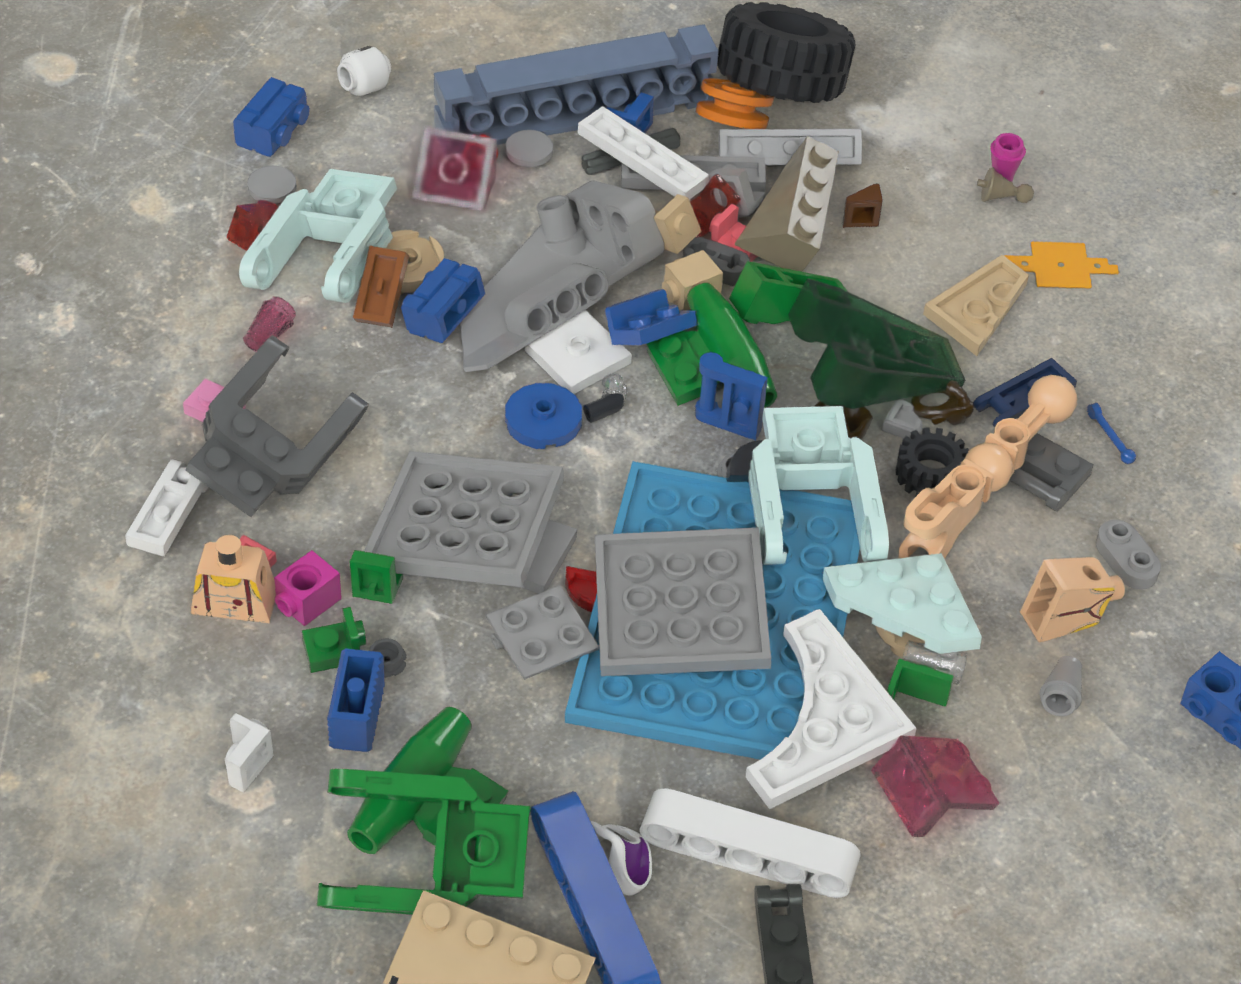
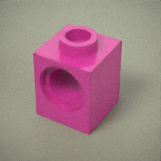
[274,550,341,626]

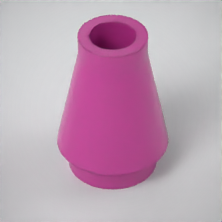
[990,133,1026,182]

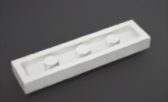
[578,106,709,200]

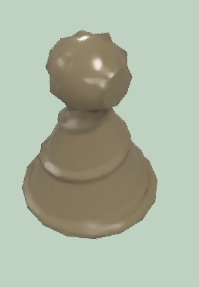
[977,167,1034,203]

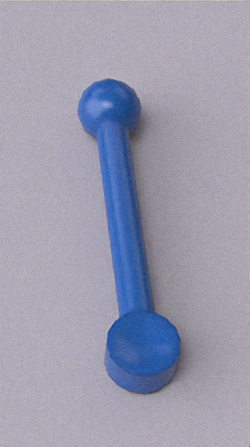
[1087,403,1136,464]

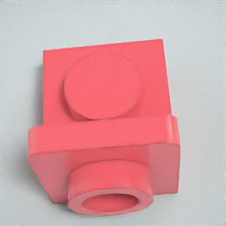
[709,204,758,262]

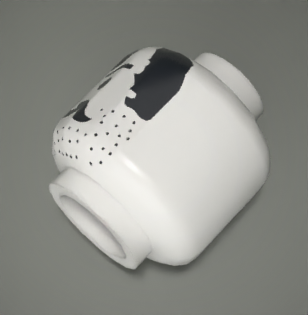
[337,46,391,96]

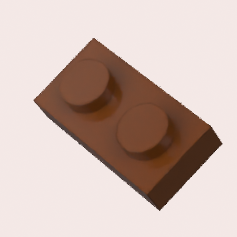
[353,246,409,328]

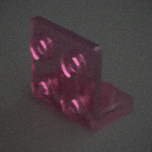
[871,736,999,837]

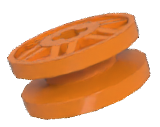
[696,78,774,129]

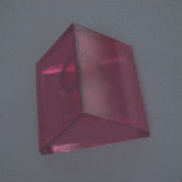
[412,127,497,211]

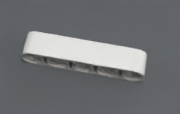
[639,788,861,898]

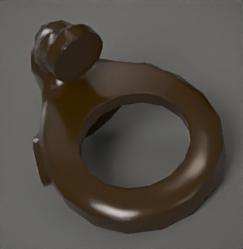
[911,380,974,426]

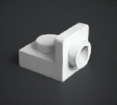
[225,713,274,793]

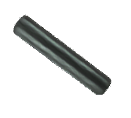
[581,128,681,175]

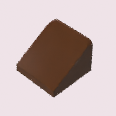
[842,183,883,228]

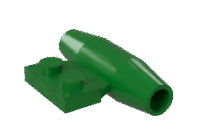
[646,283,777,408]
[347,707,509,854]

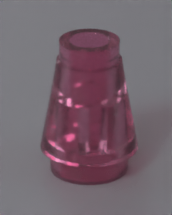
[243,296,296,352]

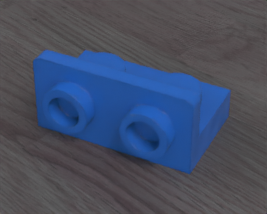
[605,289,698,345]

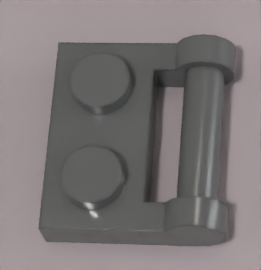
[1009,433,1094,512]

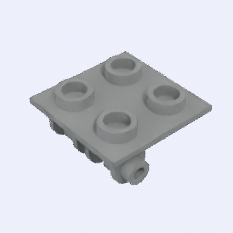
[486,585,599,680]

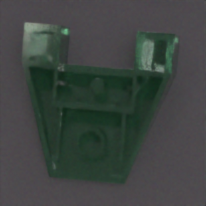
[788,278,966,409]

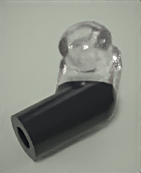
[583,373,627,423]

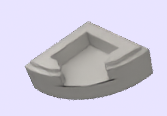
[882,396,923,439]

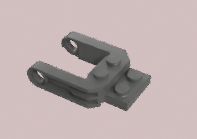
[185,335,369,517]

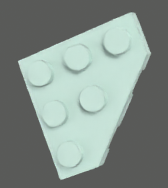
[823,553,982,654]

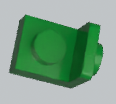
[350,550,403,604]
[302,607,366,673]

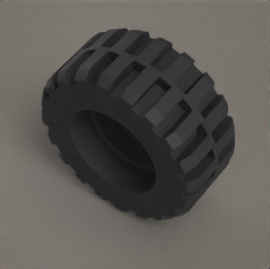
[717,2,856,103]

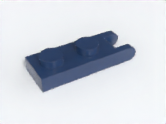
[973,358,1077,427]

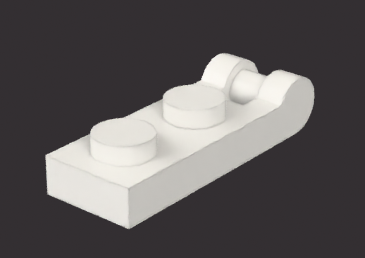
[125,459,208,557]

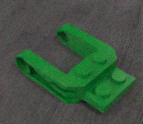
[316,769,530,915]

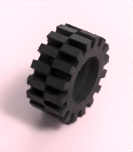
[895,427,969,497]

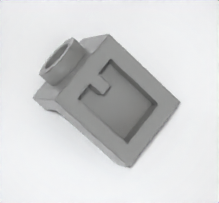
[709,168,766,218]

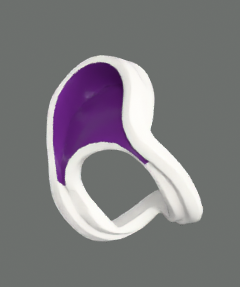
[591,821,652,896]

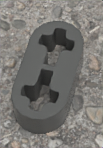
[683,237,750,286]

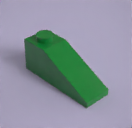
[729,261,854,324]

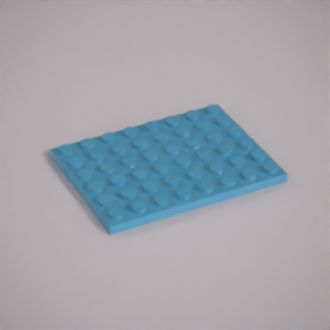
[565,461,860,760]

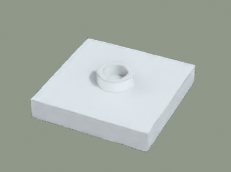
[525,310,632,394]

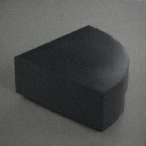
[726,440,762,482]

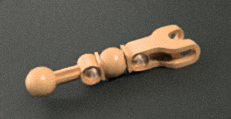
[897,375,1077,559]

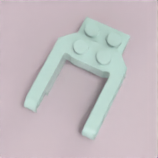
[239,169,397,303]
[748,406,889,565]

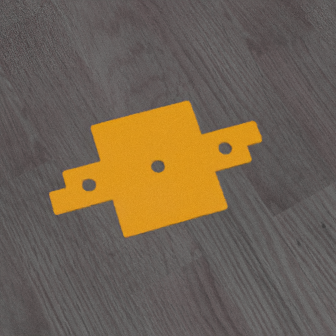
[1004,241,1119,288]

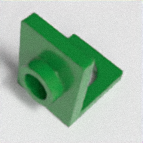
[887,659,954,707]

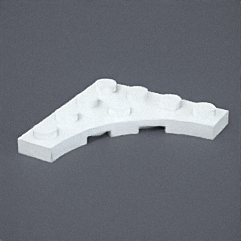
[746,609,916,809]

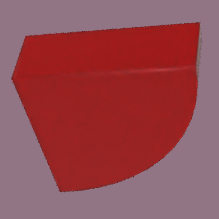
[565,566,597,612]

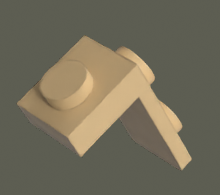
[654,194,701,254]

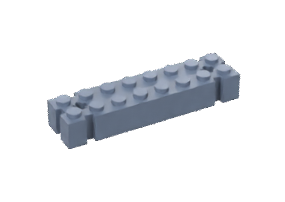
[434,24,718,155]

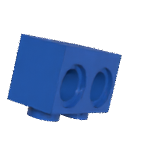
[1180,651,1241,749]

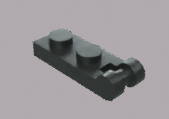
[754,884,814,984]

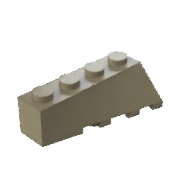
[734,136,839,271]

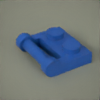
[695,352,768,441]

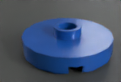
[505,383,582,449]

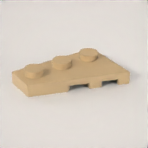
[923,255,1029,356]

